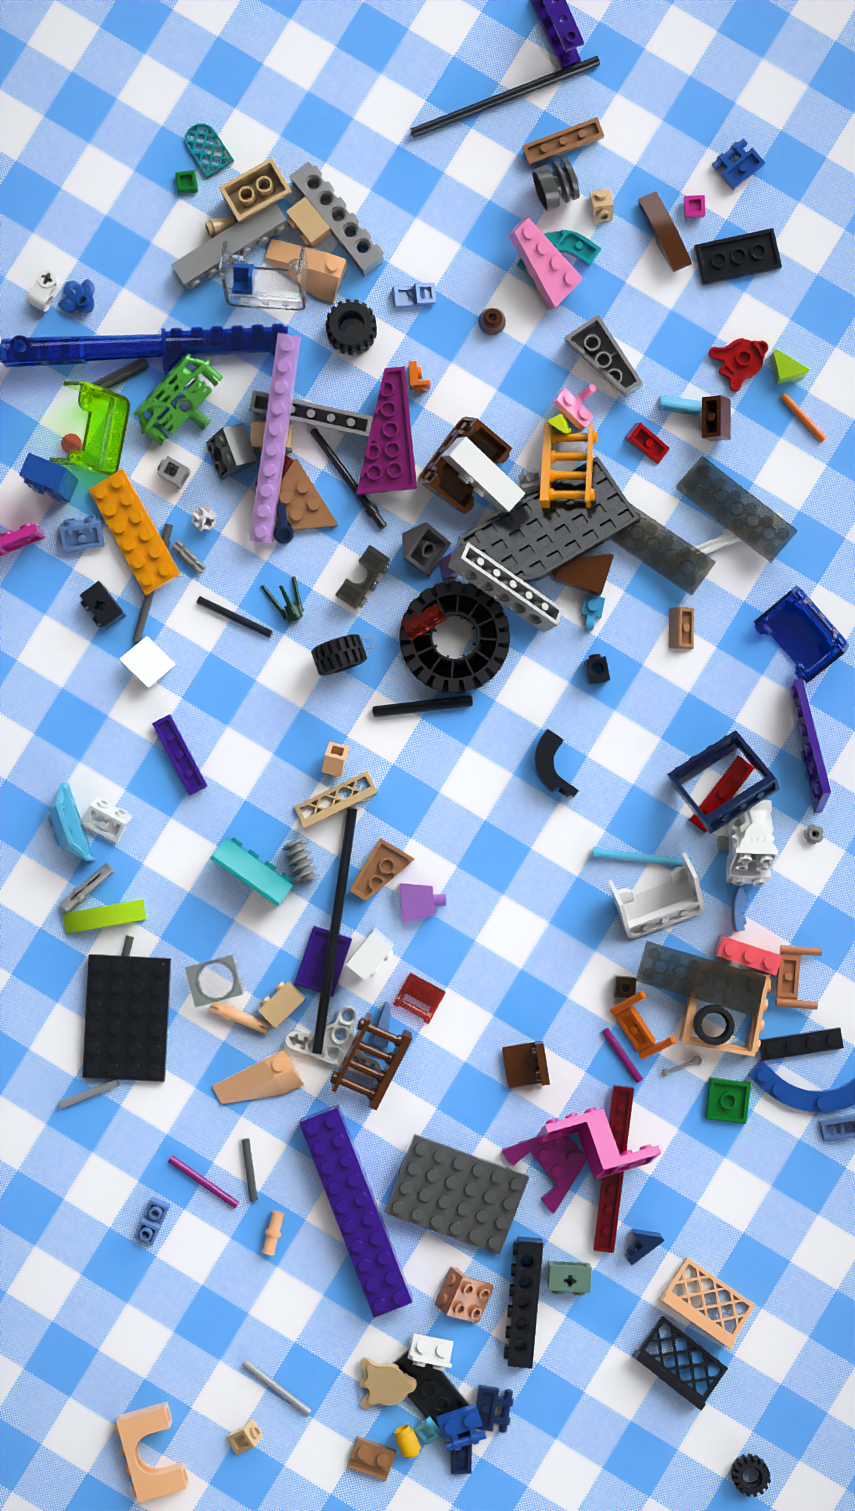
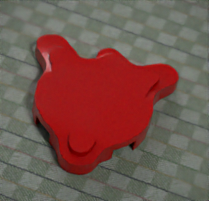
[708,338,769,392]

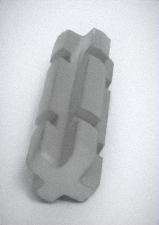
[172,540,206,574]

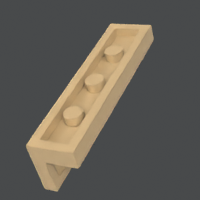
[294,771,378,829]

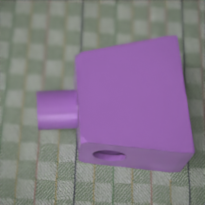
[400,883,447,923]

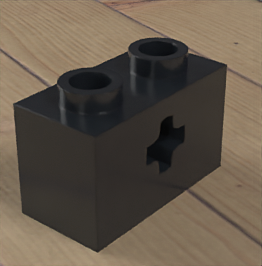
[79,581,126,630]

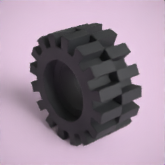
[731,1454,771,1497]

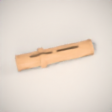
[208,1002,270,1034]

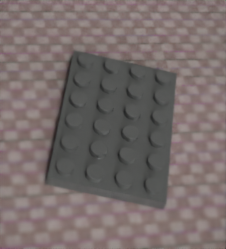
[384,1133,529,1255]

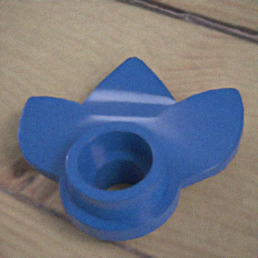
[58,279,95,313]

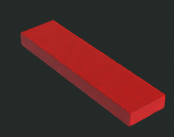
[689,756,755,833]

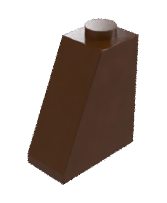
[552,554,614,596]

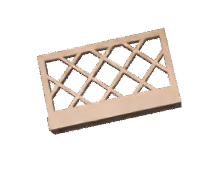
[658,1257,755,1349]

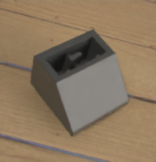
[206,423,258,480]

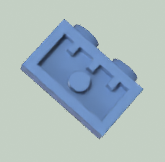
[59,515,105,551]

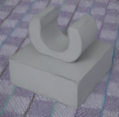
[519,468,541,494]

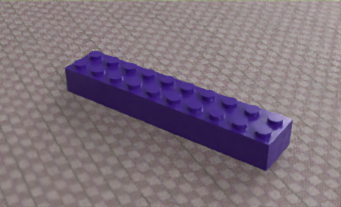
[299,1104,413,1318]

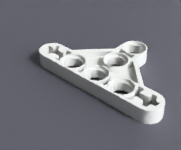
[286,1006,381,1078]

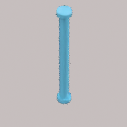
[592,846,691,866]

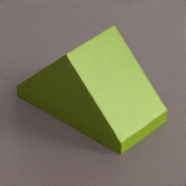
[770,348,810,384]

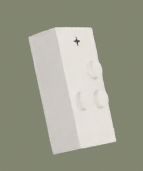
[441,437,525,512]
[346,927,394,981]

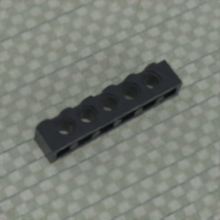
[503,1236,543,1369]

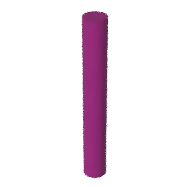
[602,1028,643,1083]

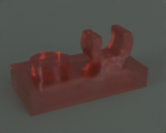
[402,603,446,640]

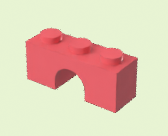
[714,935,782,975]

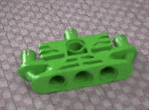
[133,353,223,446]

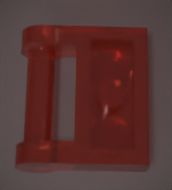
[392,972,446,1024]

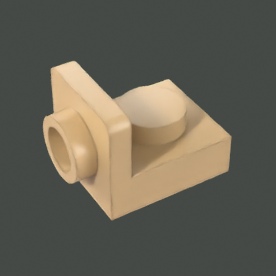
[226,1419,263,1455]

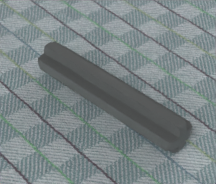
[92,357,149,393]

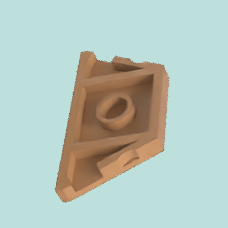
[278,458,338,531]

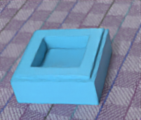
[413,1416,442,1445]

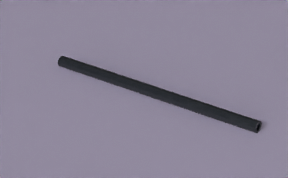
[410,56,600,138]

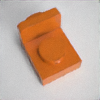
[408,361,431,393]

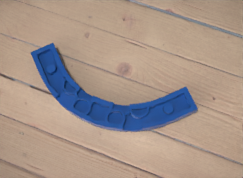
[747,1060,855,1112]

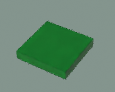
[705,1077,751,1124]

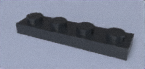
[758,1027,844,1061]

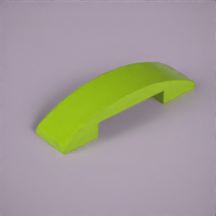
[62,899,147,934]

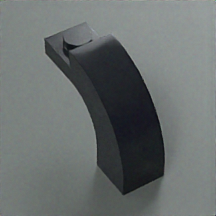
[534,728,579,798]

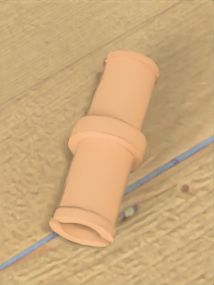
[262,1211,285,1255]

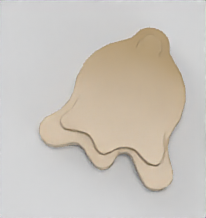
[360,1357,417,1409]

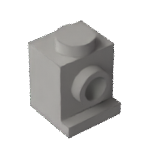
[157,456,191,489]

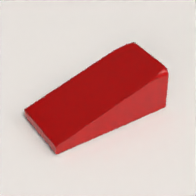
[624,422,670,464]

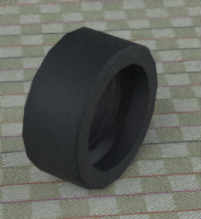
[693,1004,735,1046]

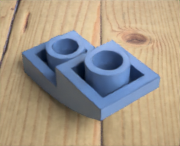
[731,887,749,932]
[134,1196,171,1246]

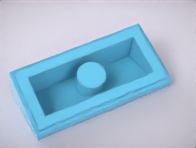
[658,395,702,416]

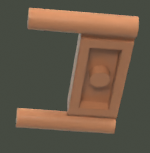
[775,945,822,1010]

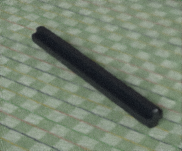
[372,695,473,717]

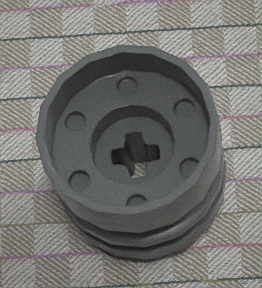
[532,157,580,211]

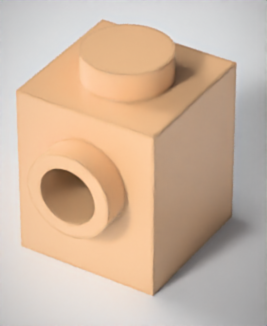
[321,742,349,778]

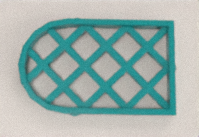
[185,123,234,178]

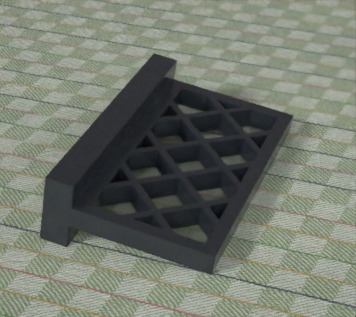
[632,1316,728,1411]

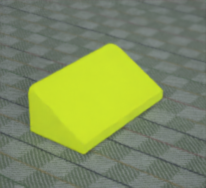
[547,414,572,434]

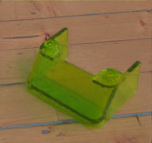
[49,381,130,476]

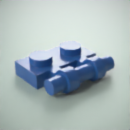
[712,139,765,190]
[436,1403,487,1452]

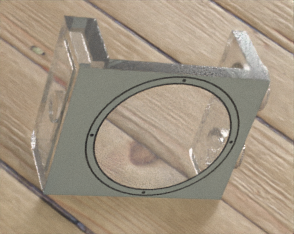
[185,953,247,1008]

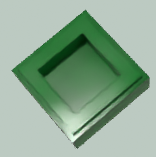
[175,170,198,195]

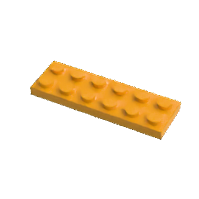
[88,469,181,595]

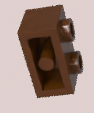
[702,395,731,441]

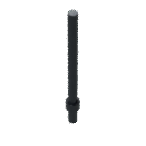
[310,428,387,530]

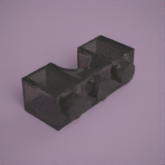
[335,545,391,611]

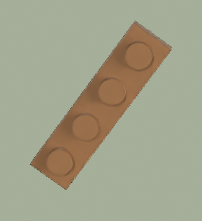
[522,117,605,167]

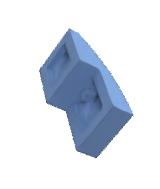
[392,283,437,308]

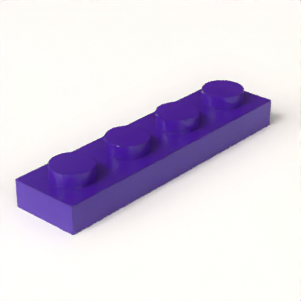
[152,714,208,796]

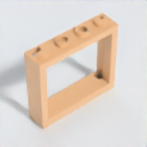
[679,960,771,1057]

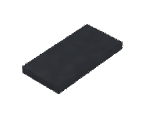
[694,228,782,286]
[392,1349,470,1427]

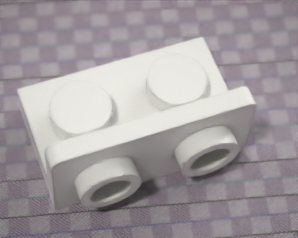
[82,798,133,843]
[408,1333,454,1371]

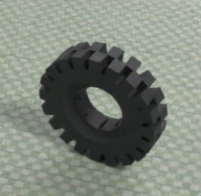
[399,581,510,694]

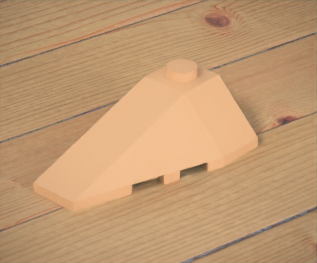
[265,239,347,304]
[212,1048,304,1104]

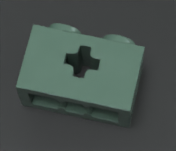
[547,1260,592,1295]

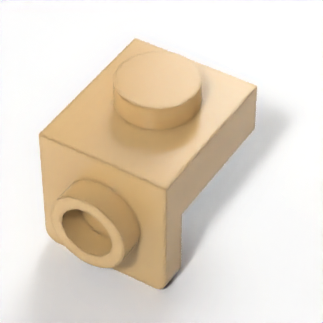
[590,189,614,223]

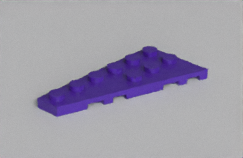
[790,678,831,814]

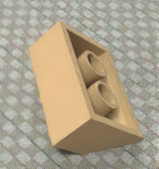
[219,157,292,222]

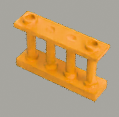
[540,424,598,508]

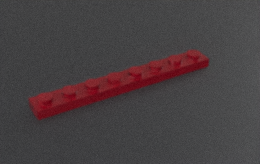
[593,1085,634,1253]

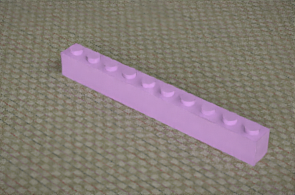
[250,333,301,543]

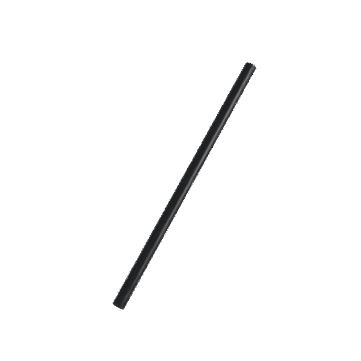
[312,808,358,1054]

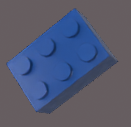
[19,452,79,503]

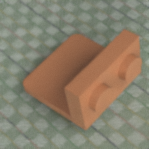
[434,1266,493,1323]

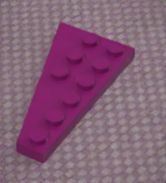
[356,366,417,495]

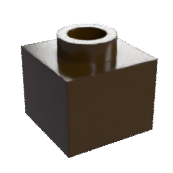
[613,975,637,998]

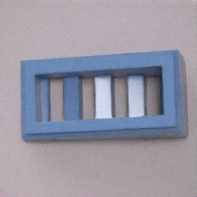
[372,1002,391,1048]
[820,1113,855,1142]

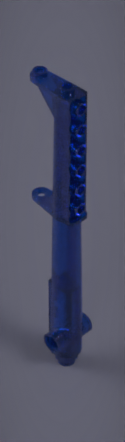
[0,324,292,378]

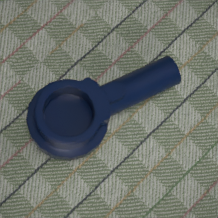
[274,503,294,544]

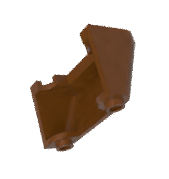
[418,416,512,514]

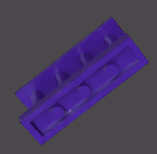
[531,0,584,69]

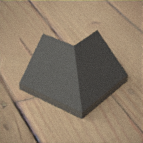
[402,522,451,577]

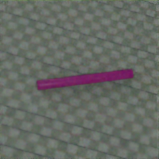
[168,1155,239,1209]

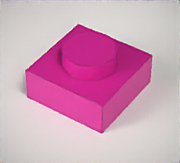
[683,195,706,218]

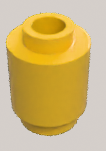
[394,1424,421,1459]

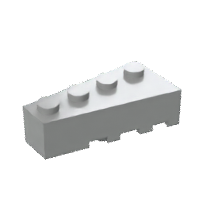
[564,314,643,398]

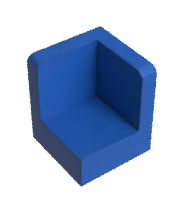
[232,263,255,295]

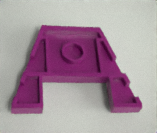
[501,1135,587,1214]

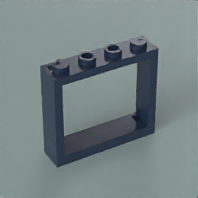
[667,730,780,834]

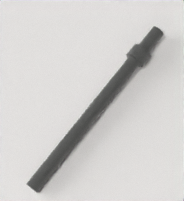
[133,523,173,642]

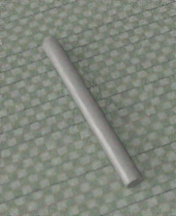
[242,1359,312,1416]

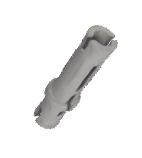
[60,862,115,912]

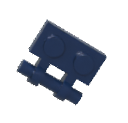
[475,1385,514,1433]

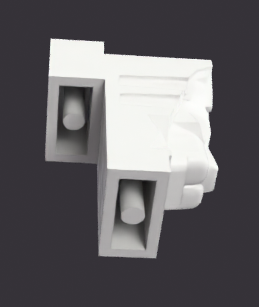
[726,799,778,886]

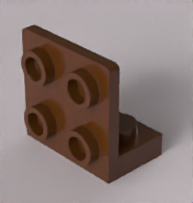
[502,1041,550,1088]

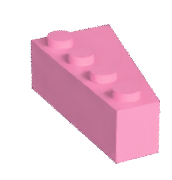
[508,218,583,309]

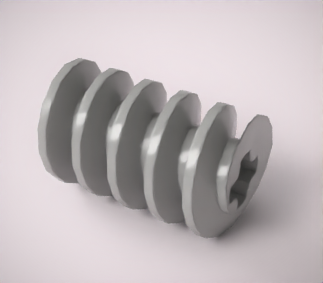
[282,837,319,882]

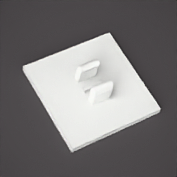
[119,636,176,688]

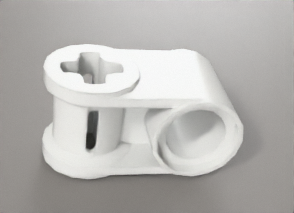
[26,269,60,312]

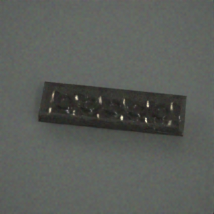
[676,456,798,563]
[610,503,716,596]
[635,941,767,1016]

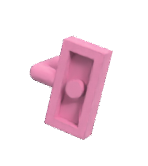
[552,384,596,431]

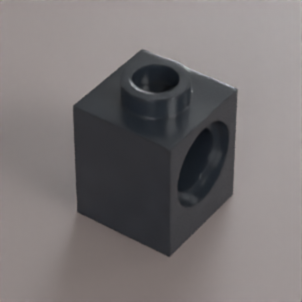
[584,654,610,685]

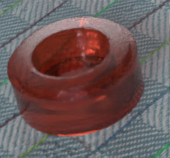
[61,433,83,455]

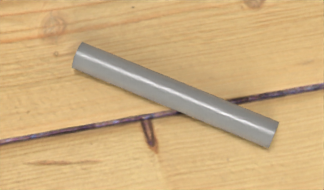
[58,1079,119,1109]

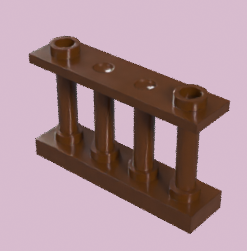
[330,1013,412,1110]

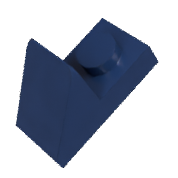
[625,1229,665,1266]

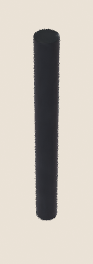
[196,596,273,638]

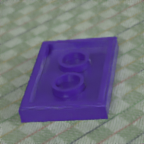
[294,926,353,997]

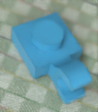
[581,594,605,632]

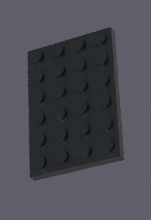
[82,954,172,1082]

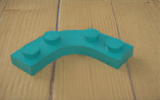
[517,230,602,273]

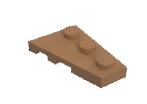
[349,838,415,901]

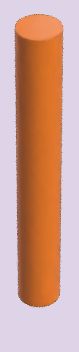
[780,393,827,443]

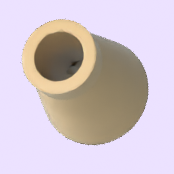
[205,216,236,238]

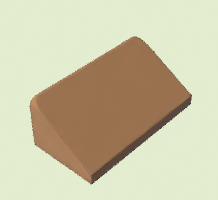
[668,607,694,649]

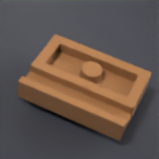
[347,1436,396,1481]

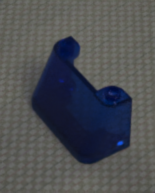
[753,585,849,683]

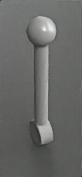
[661,1056,702,1077]

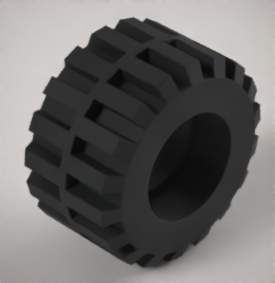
[325,299,377,356]
[311,634,367,676]

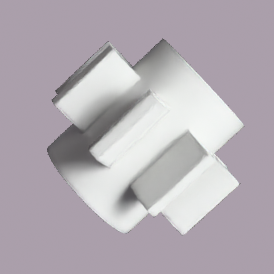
[191,505,217,532]

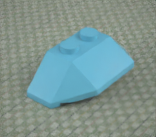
[47,782,95,861]

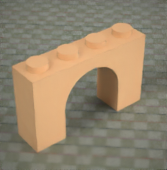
[115,1402,189,1503]

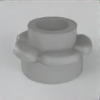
[804,824,824,844]

